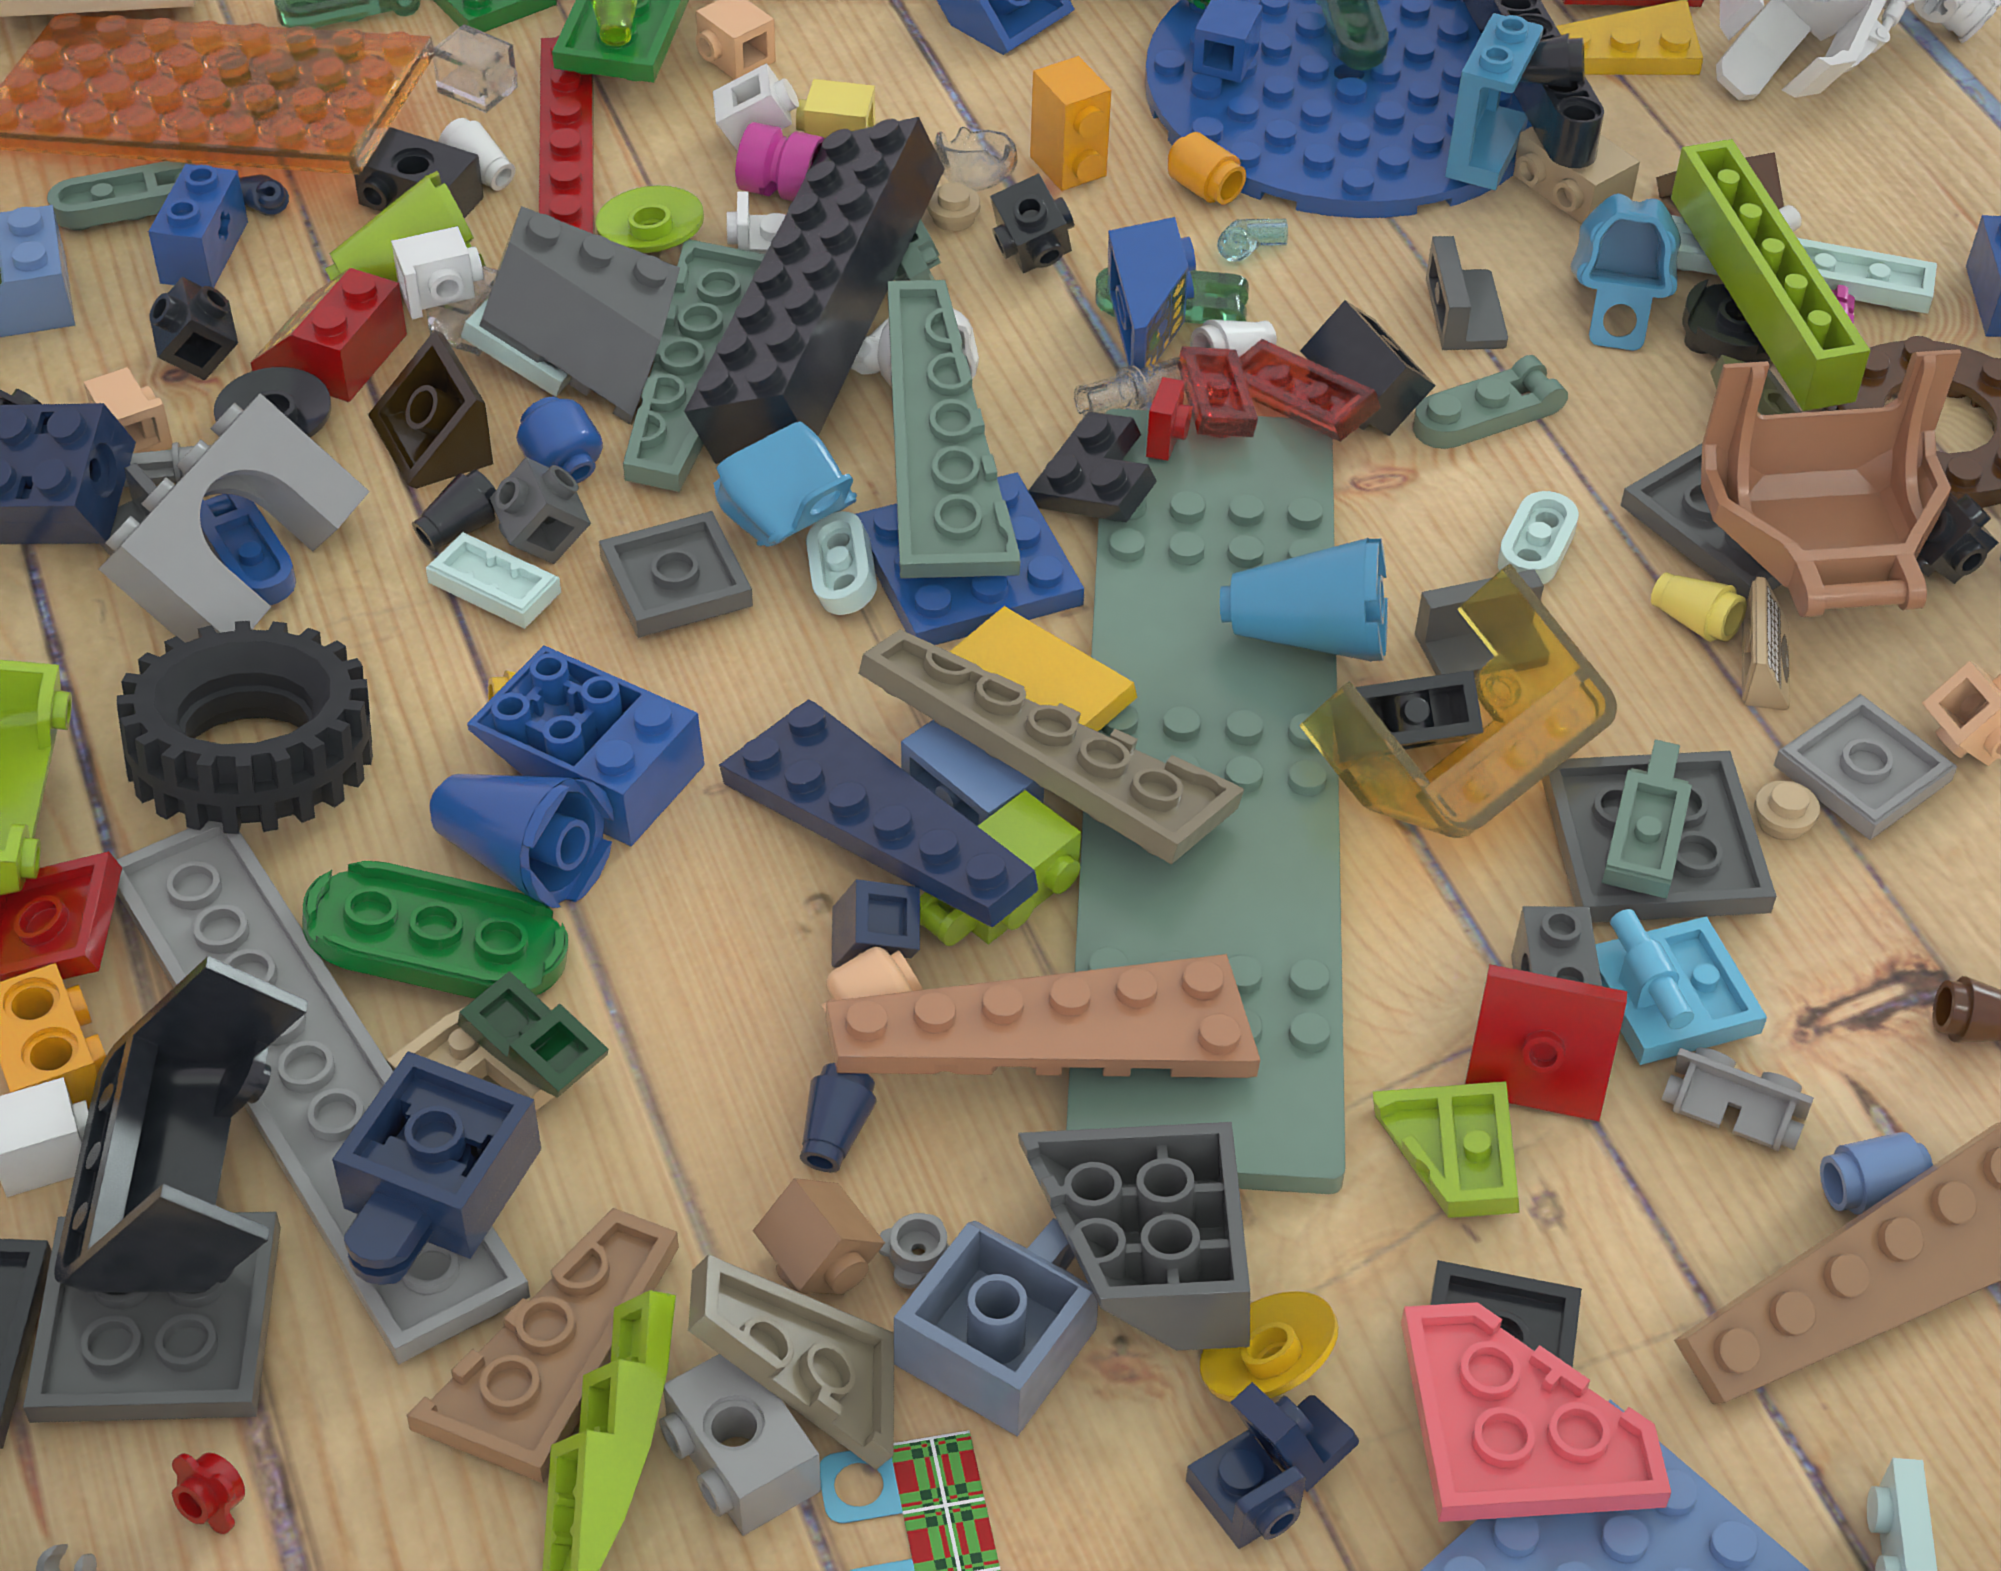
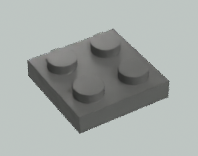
[599,511,753,638]

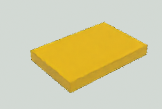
[949,606,1138,732]

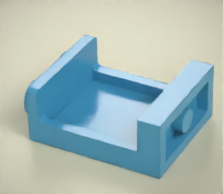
[1445,13,1543,190]

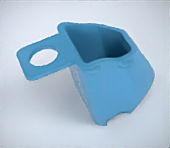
[1570,193,1681,351]
[713,422,857,547]

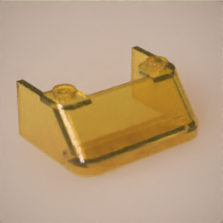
[1299,563,1617,838]

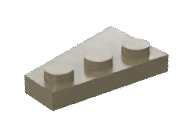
[688,1255,894,1470]

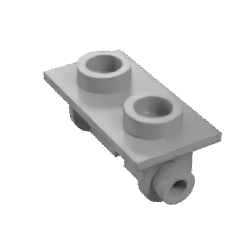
[1662,1047,1814,1152]

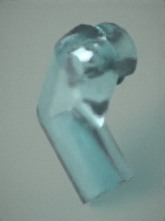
[1217,218,1288,262]

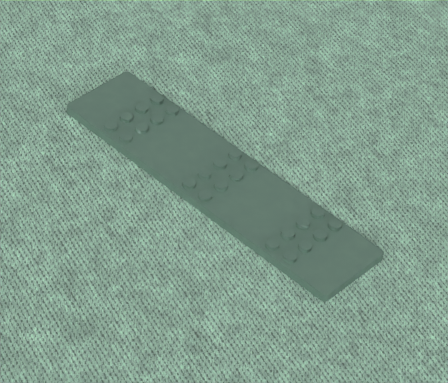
[1066,409,1345,1194]

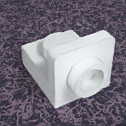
[727,191,786,254]

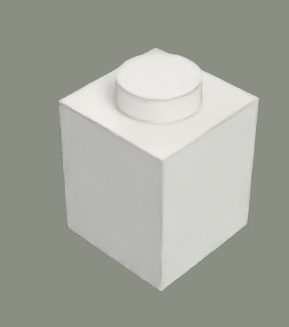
[0,1077,89,1197]

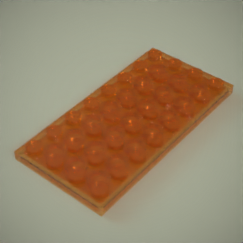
[0,13,435,175]

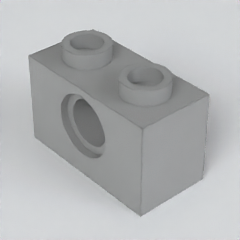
[659,1354,821,1536]

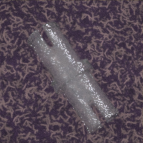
[1074,357,1189,418]

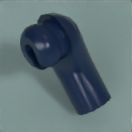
[239,174,289,215]

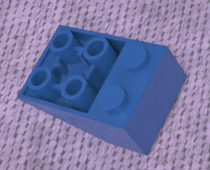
[467,645,705,847]

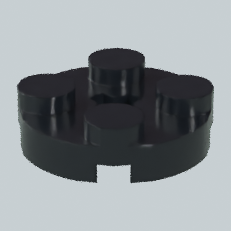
[1682,279,1771,364]

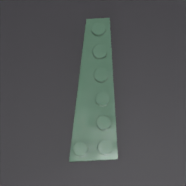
[623,239,765,492]
[888,280,1020,578]

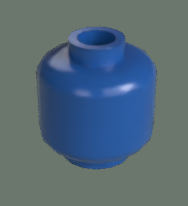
[516,397,603,483]

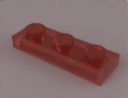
[1222,339,1381,442]

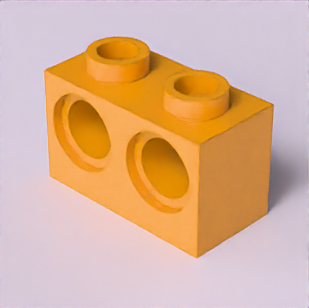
[0,963,106,1108]

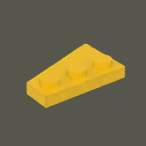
[1556,0,1704,75]

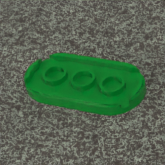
[302,861,568,999]

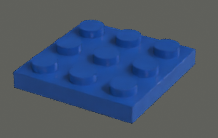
[855,472,1084,645]

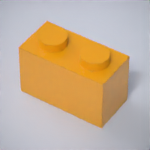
[1030,56,1112,191]

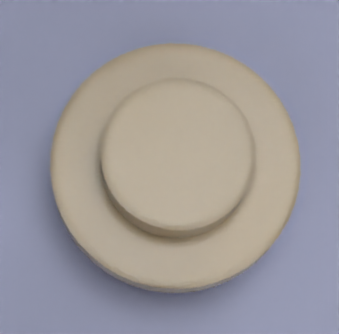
[927,182,981,231]
[1754,780,1820,840]

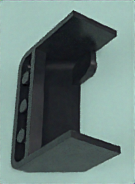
[54,956,308,1292]

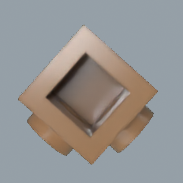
[753,1178,885,1295]

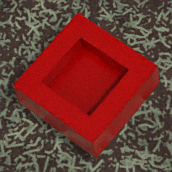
[1146,377,1192,461]

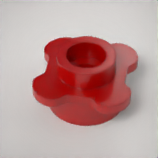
[172,1452,245,1534]

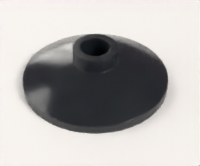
[214,367,332,437]

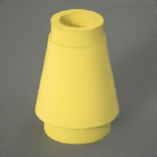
[1651,572,1747,642]

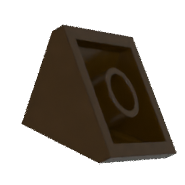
[368,330,493,489]

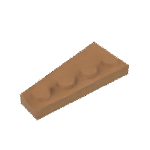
[406,1208,679,1483]

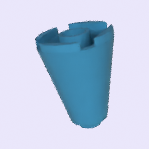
[1220,538,1388,662]

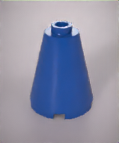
[430,774,614,908]

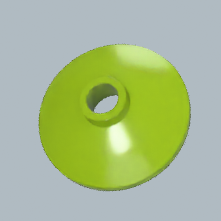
[596,185,704,253]

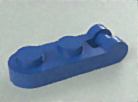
[200,494,296,605]

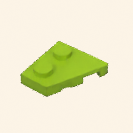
[1373,1081,1520,1218]

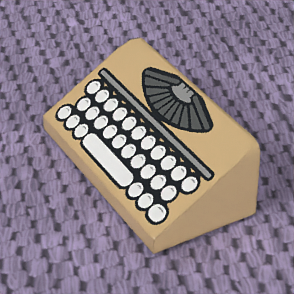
[1742,577,1790,710]

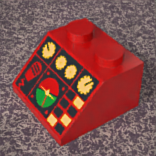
[250,268,407,402]

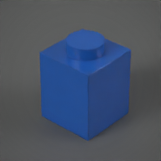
[1192,0,1263,83]

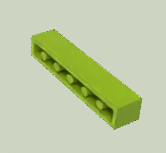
[1671,139,1871,411]

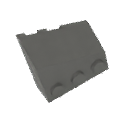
[479,206,680,424]
[1018,1122,1250,1351]

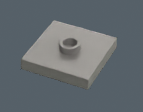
[1774,694,1957,840]

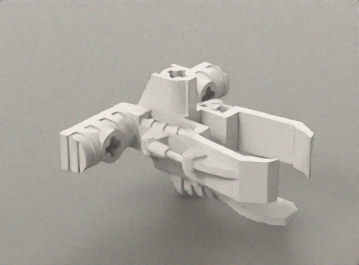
[1716,0,2001,101]

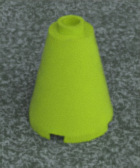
[325,171,487,292]

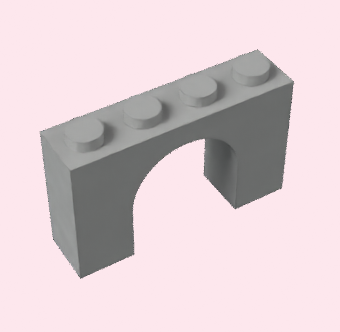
[99,393,370,642]

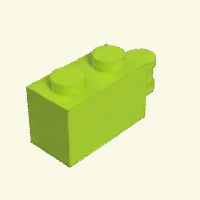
[920,790,1081,946]

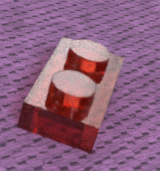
[1177,346,1258,438]

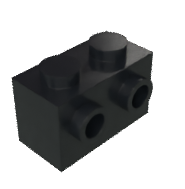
[1300,300,1436,436]

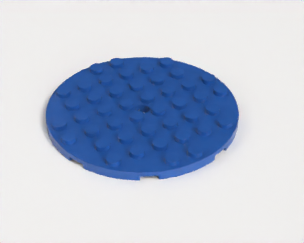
[1145,0,1532,218]

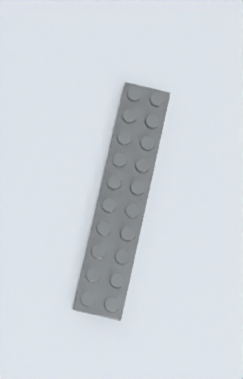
[116,821,530,1365]

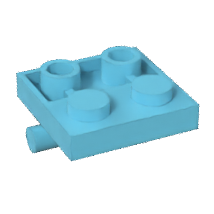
[1595,909,1767,1065]

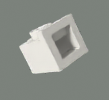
[713,63,799,151]
[391,226,484,320]

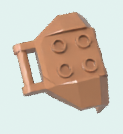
[1701,349,1961,617]

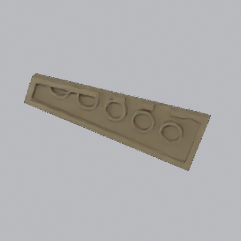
[858,629,1244,865]

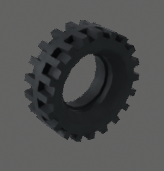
[117,621,373,834]

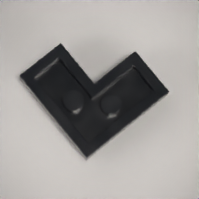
[1028,411,1157,523]

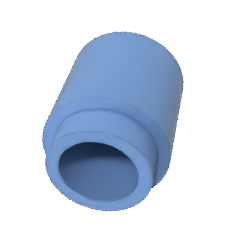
[1820,1132,1933,1215]

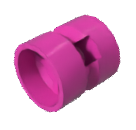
[735,122,825,202]

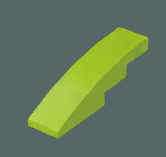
[542,1290,676,1571]

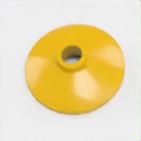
[1199,1291,1339,1402]

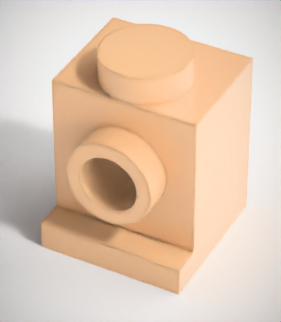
[84,367,173,453]

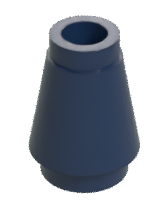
[800,1063,877,1173]

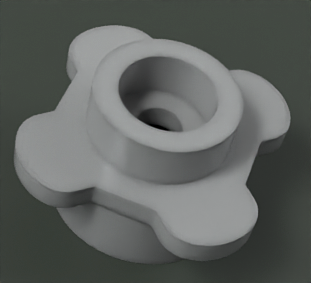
[878,1213,949,1289]

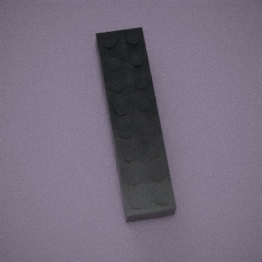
[684,117,945,464]

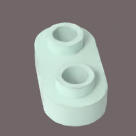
[1498,491,1579,584]
[806,511,877,615]

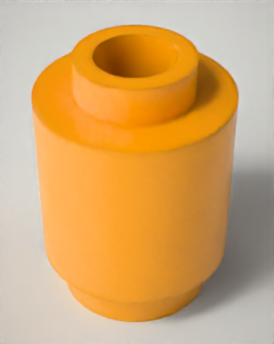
[1168,132,1246,205]

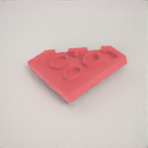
[1401,1302,1671,1522]

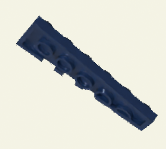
[719,699,1039,928]

